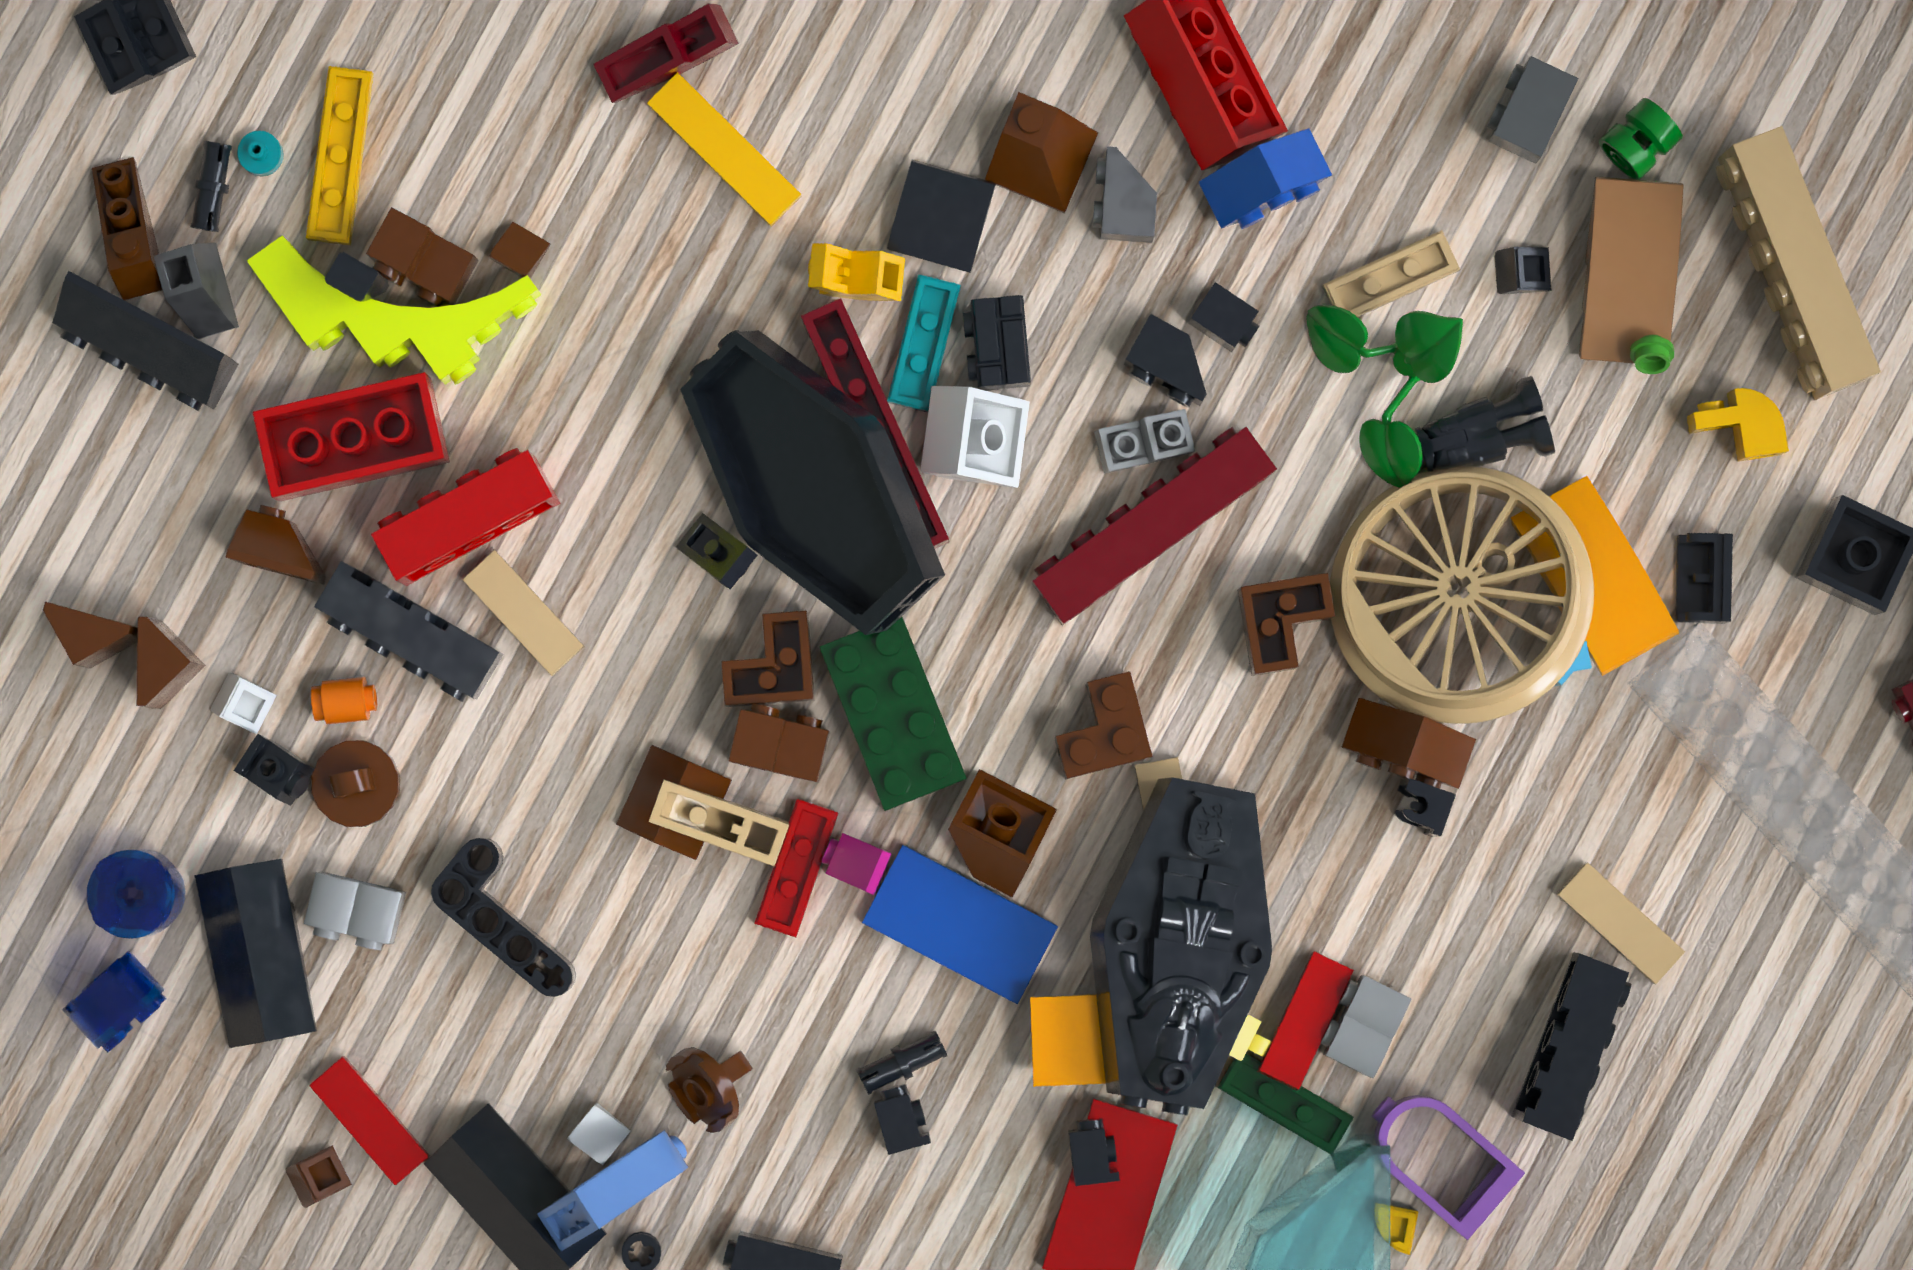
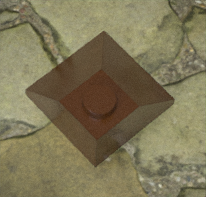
[985,92,1098,214]
[226,505,326,585]
[948,769,1057,897]

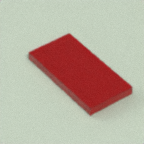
[1042,1098,1178,1270]

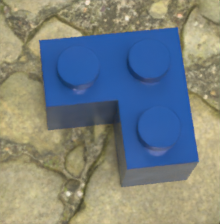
[1199,128,1332,229]

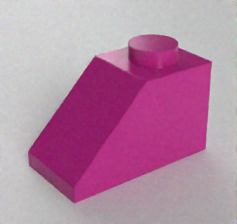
[822,833,892,895]

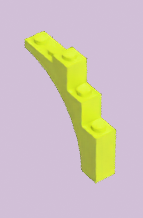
[247,235,541,385]

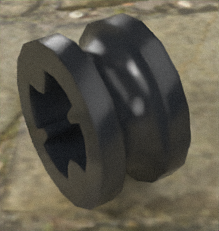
[621,1231,661,1270]

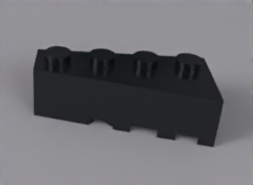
[314,561,504,702]
[1511,952,1631,1141]

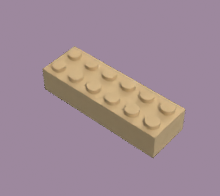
[1716,126,1881,401]

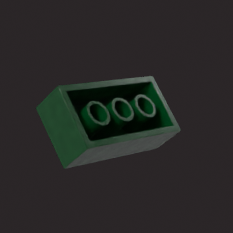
[820,617,967,812]

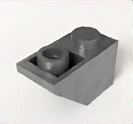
[1093,146,1157,243]
[153,243,239,339]

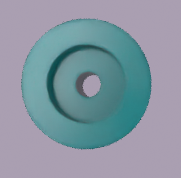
[237,131,284,177]

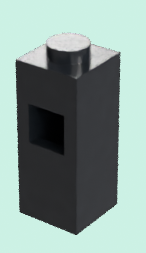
[723,1231,843,1270]

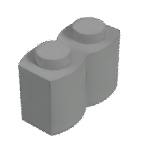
[304,872,406,950]
[1321,975,1411,1079]

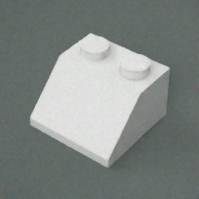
[920,386,1030,488]

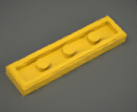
[306,66,374,246]
[647,72,802,227]

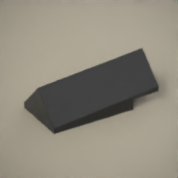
[194,859,317,1048]
[424,1103,607,1270]

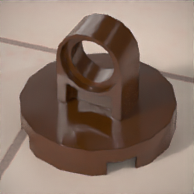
[312,740,400,827]
[666,1047,753,1133]

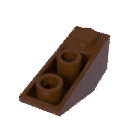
[92,157,163,300]

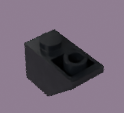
[1124,314,1207,408]

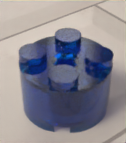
[87,849,185,939]
[61,950,166,1053]

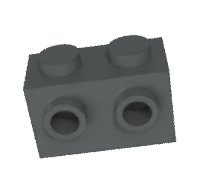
[1487,56,1579,164]

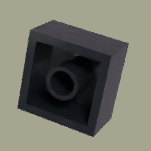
[1795,495,1913,615]

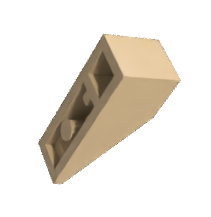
[649,780,789,866]

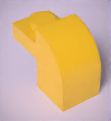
[808,243,905,301]
[1687,388,1789,462]

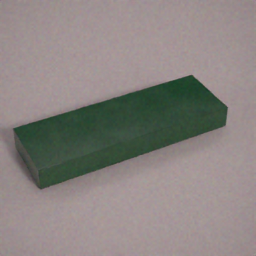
[1217,1054,1354,1155]

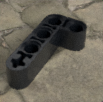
[431,838,576,997]

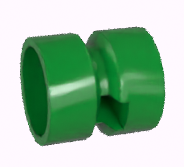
[1599,98,1683,180]

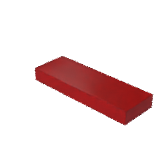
[754,799,839,938]
[1257,951,1354,1090]
[309,1056,430,1186]

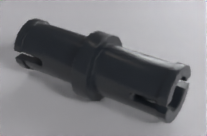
[190,141,232,232]
[856,1031,947,1095]

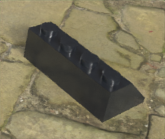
[52,271,239,411]

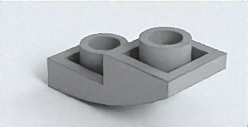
[1094,409,1195,474]

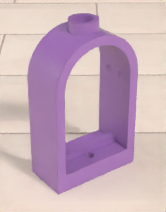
[1371,1095,1525,1240]

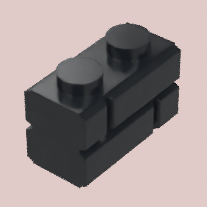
[963,295,1031,391]

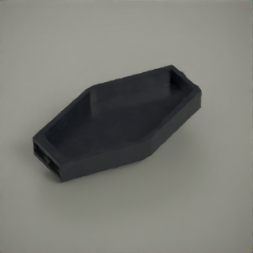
[680,330,945,635]
[1090,777,1272,1116]

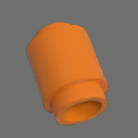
[311,677,378,725]

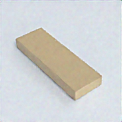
[1322,230,1460,317]
[462,550,585,676]
[1556,862,1685,984]

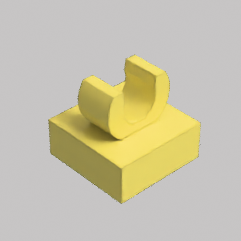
[1229,1015,1272,1061]

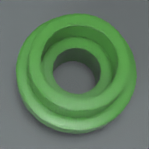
[1630,335,1674,374]

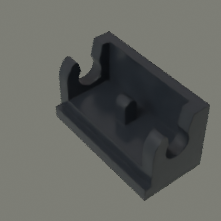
[1675,533,1733,624]
[1394,778,1456,837]

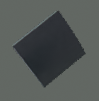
[74,0,196,95]
[887,159,996,273]

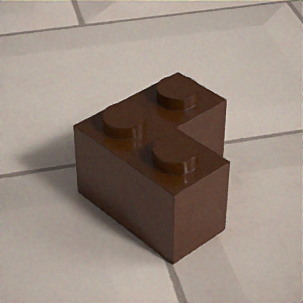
[366,207,479,307]
[1237,573,1335,676]
[721,610,815,707]
[1055,671,1153,780]
[1342,698,1476,789]
[729,703,830,783]

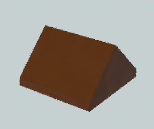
[43,601,138,669]
[136,617,206,709]
[616,745,732,860]

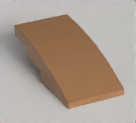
[1579,177,1684,363]

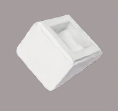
[210,672,277,734]
[567,1103,631,1165]

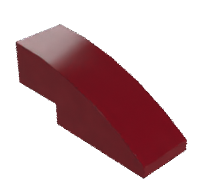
[593,3,739,103]

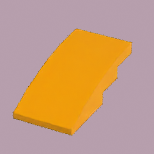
[1511,476,1679,676]
[1030,994,1106,1087]

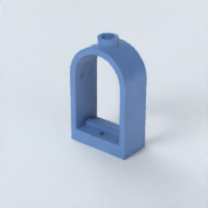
[537,1130,688,1251]

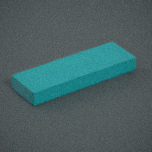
[887,274,961,412]

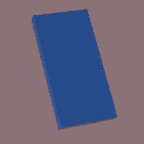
[862,845,1058,1004]

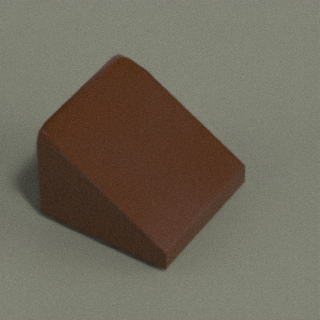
[489,222,551,279]
[286,1145,352,1208]

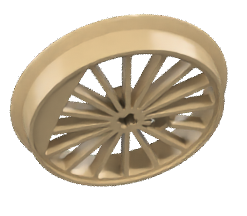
[1330,466,1594,724]

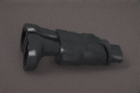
[1415,376,1555,472]

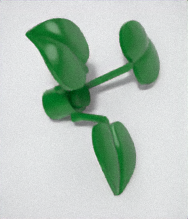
[1306,305,1463,488]

